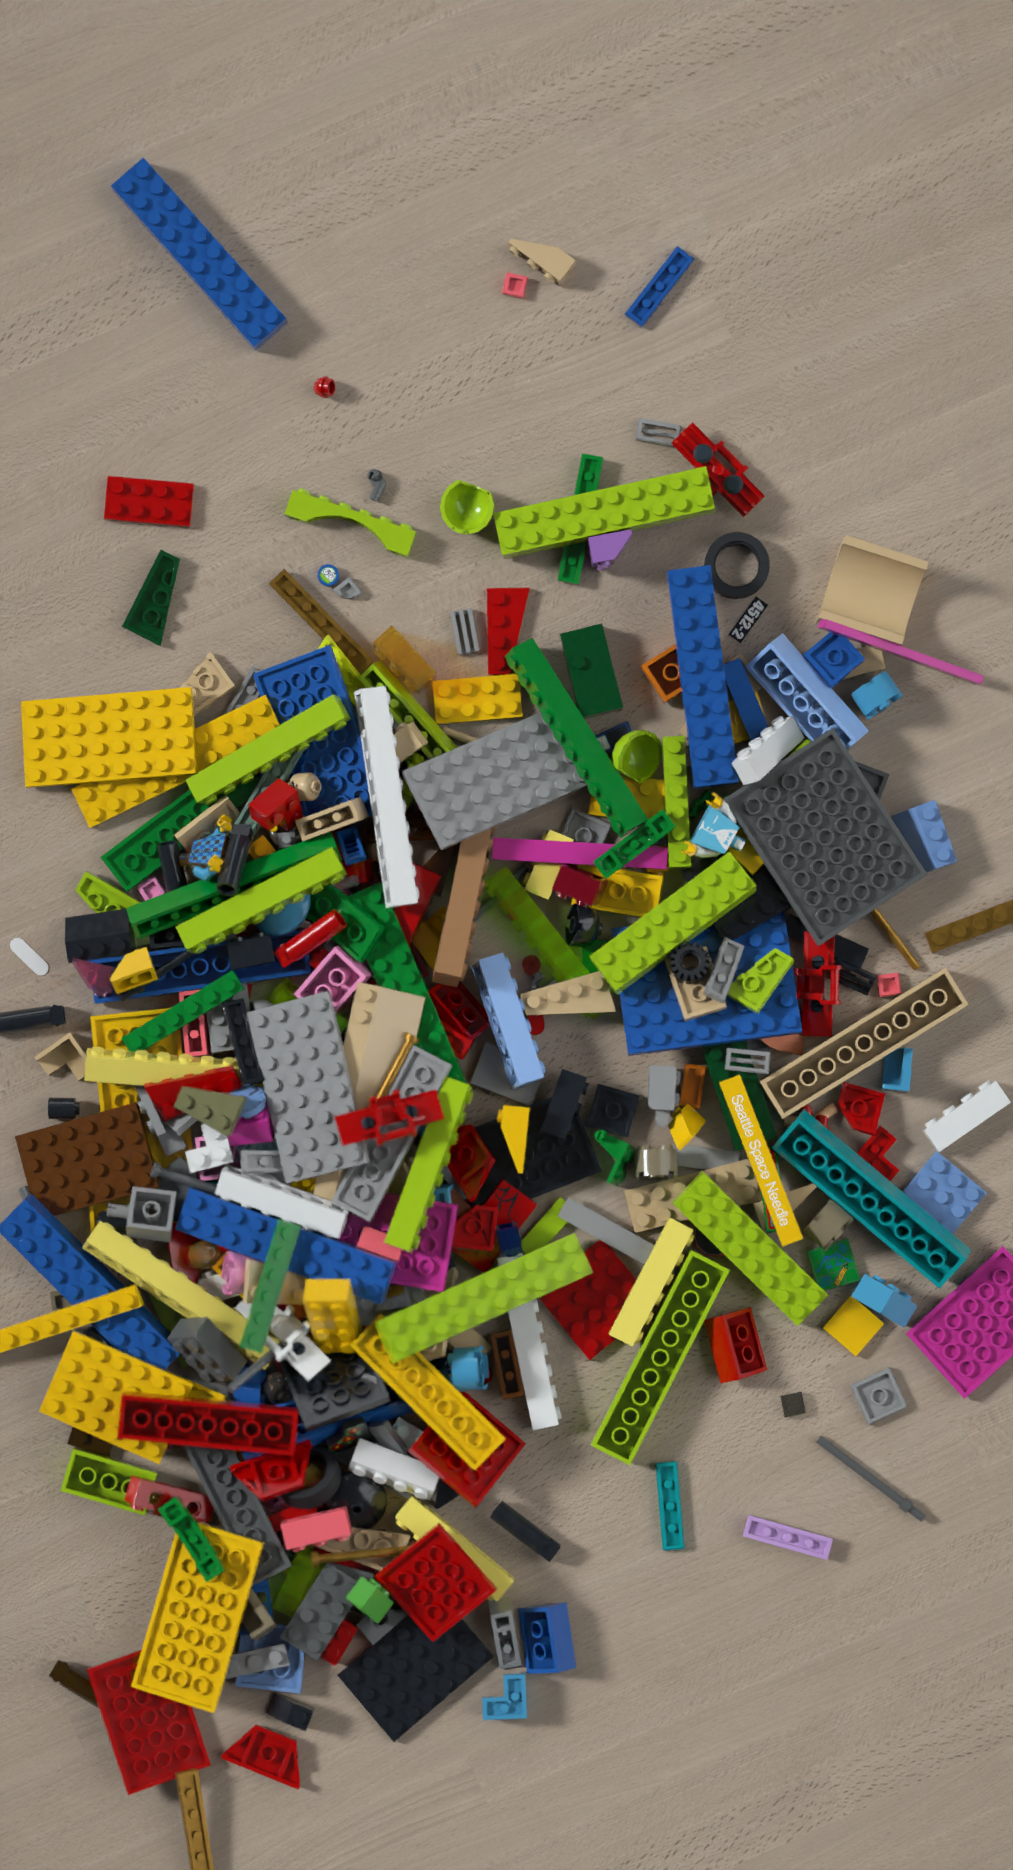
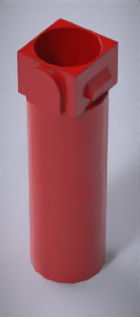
[273,909,347,968]

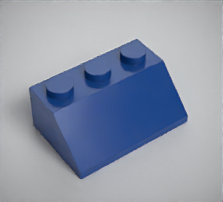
[518,1602,576,1674]

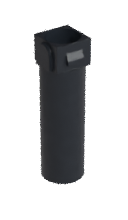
[216,824,254,896]
[156,840,187,892]
[0,1005,66,1034]
[489,1500,561,1562]

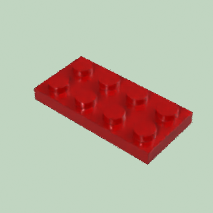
[104,476,194,527]

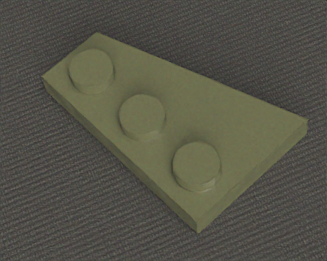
[174,1086,248,1136]

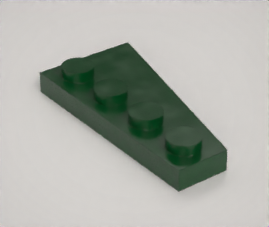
[122,549,180,646]

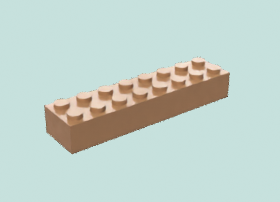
[432,827,496,987]

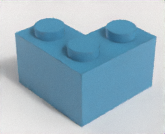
[852,1274,917,1328]

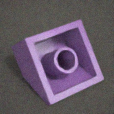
[587,530,632,571]

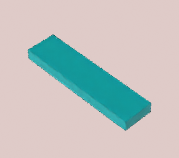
[655,1461,685,1551]

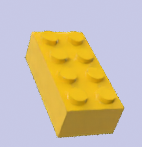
[303,1279,363,1354]

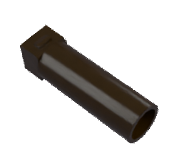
[49,1660,99,1709]

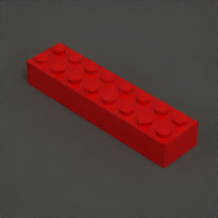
[117,1391,299,1456]

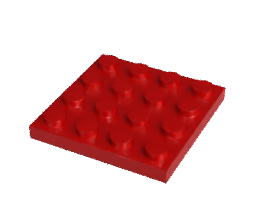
[539,1240,657,1361]
[408,1391,526,1508]
[375,1523,498,1642]

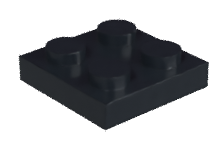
[586,1084,640,1137]

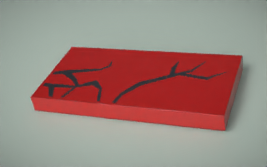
[451,1179,537,1273]

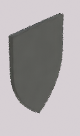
[157,1157,197,1221]

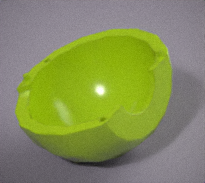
[440,480,495,535]
[612,730,662,783]

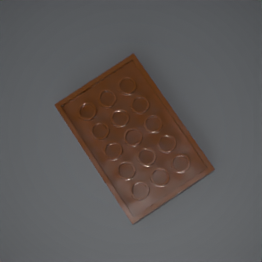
[15,1102,160,1216]

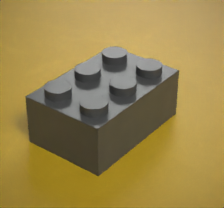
[167,1317,247,1382]

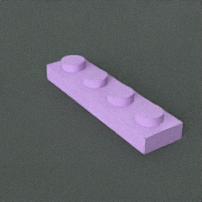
[742,1515,833,1560]

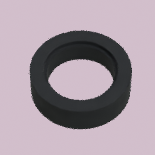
[704,532,770,599]
[280,1444,341,1509]

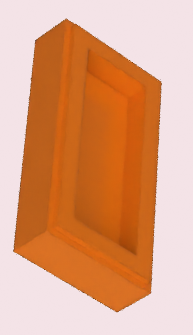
[679,1063,707,1109]

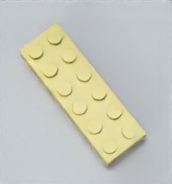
[395,1494,514,1601]

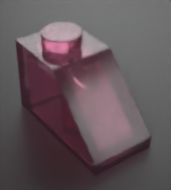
[72,958,117,997]

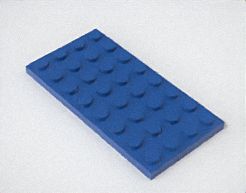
[253,645,372,832]

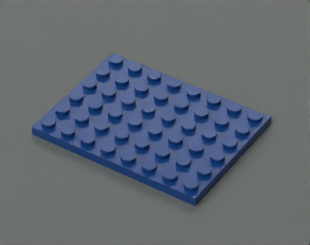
[611,912,802,1056]

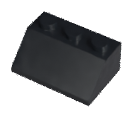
[65,909,137,963]

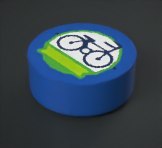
[317,564,339,587]

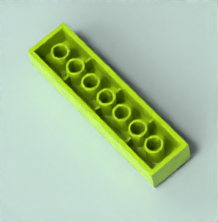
[589,851,757,995]
[672,1170,828,1326]

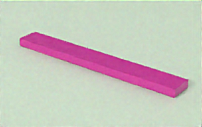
[817,619,983,684]
[492,837,668,869]

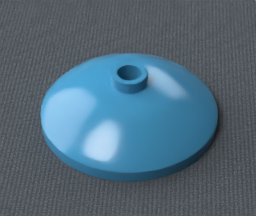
[254,894,310,937]

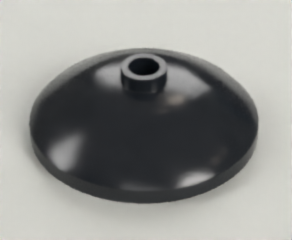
[322,1471,387,1529]

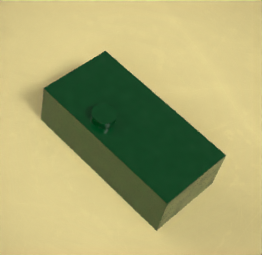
[560,623,623,719]

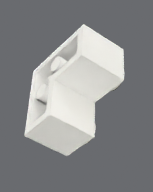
[185,1124,235,1173]

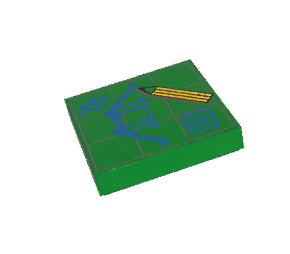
[806,1238,861,1291]

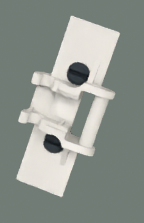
[235,1301,331,1381]

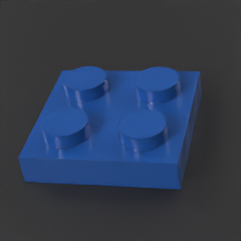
[803,632,865,688]

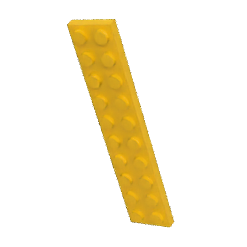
[71,695,280,828]

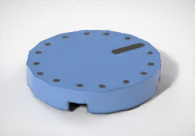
[229,1085,266,1119]

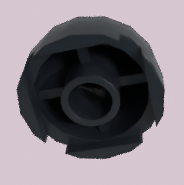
[565,904,603,947]

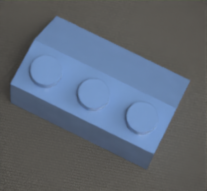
[892,800,957,873]

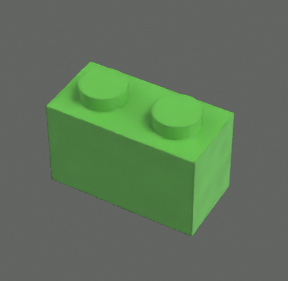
[346,1577,394,1624]

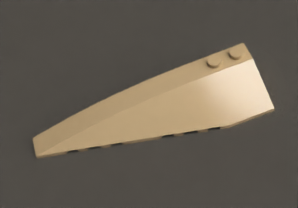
[314,982,425,1201]

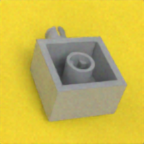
[107,1187,176,1242]

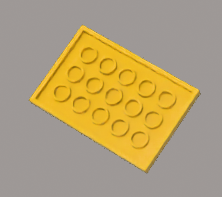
[39,1330,194,1464]

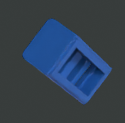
[336,826,367,866]

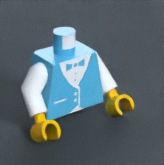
[681,792,746,858]

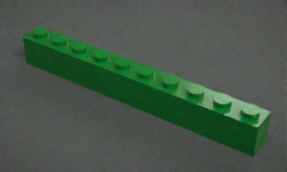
[505,638,649,838]
[126,831,342,940]

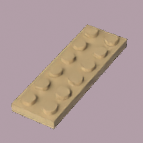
[624,1159,761,1233]

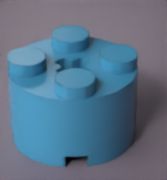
[851,671,903,720]
[448,1346,489,1392]

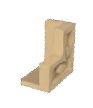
[34,1032,87,1081]

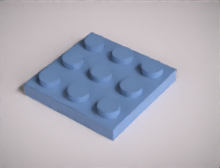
[902,1151,987,1234]
[235,1622,305,1693]

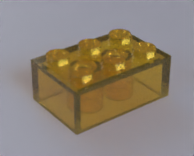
[373,625,437,694]

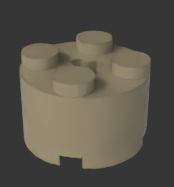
[633,1145,678,1180]
[803,1199,854,1251]

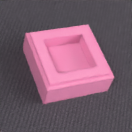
[137,875,166,901]

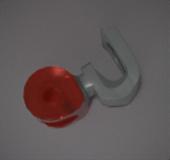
[522,955,556,990]

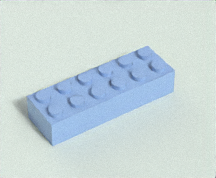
[745,633,869,750]
[471,953,545,1090]

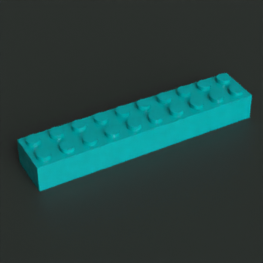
[772,1110,971,1289]

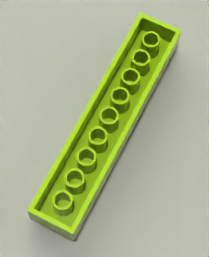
[493,466,716,559]
[374,1233,593,1364]
[590,1250,730,1466]

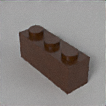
[490,1329,524,1399]

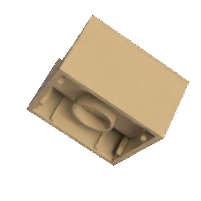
[815,535,929,646]

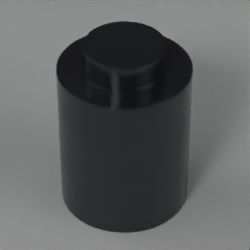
[48,1098,80,1119]

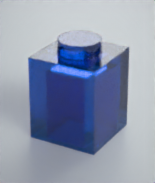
[496,1221,523,1257]

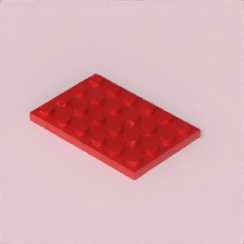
[86,1649,211,1795]

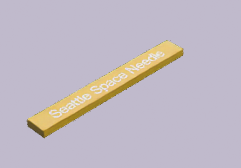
[719,1075,803,1247]

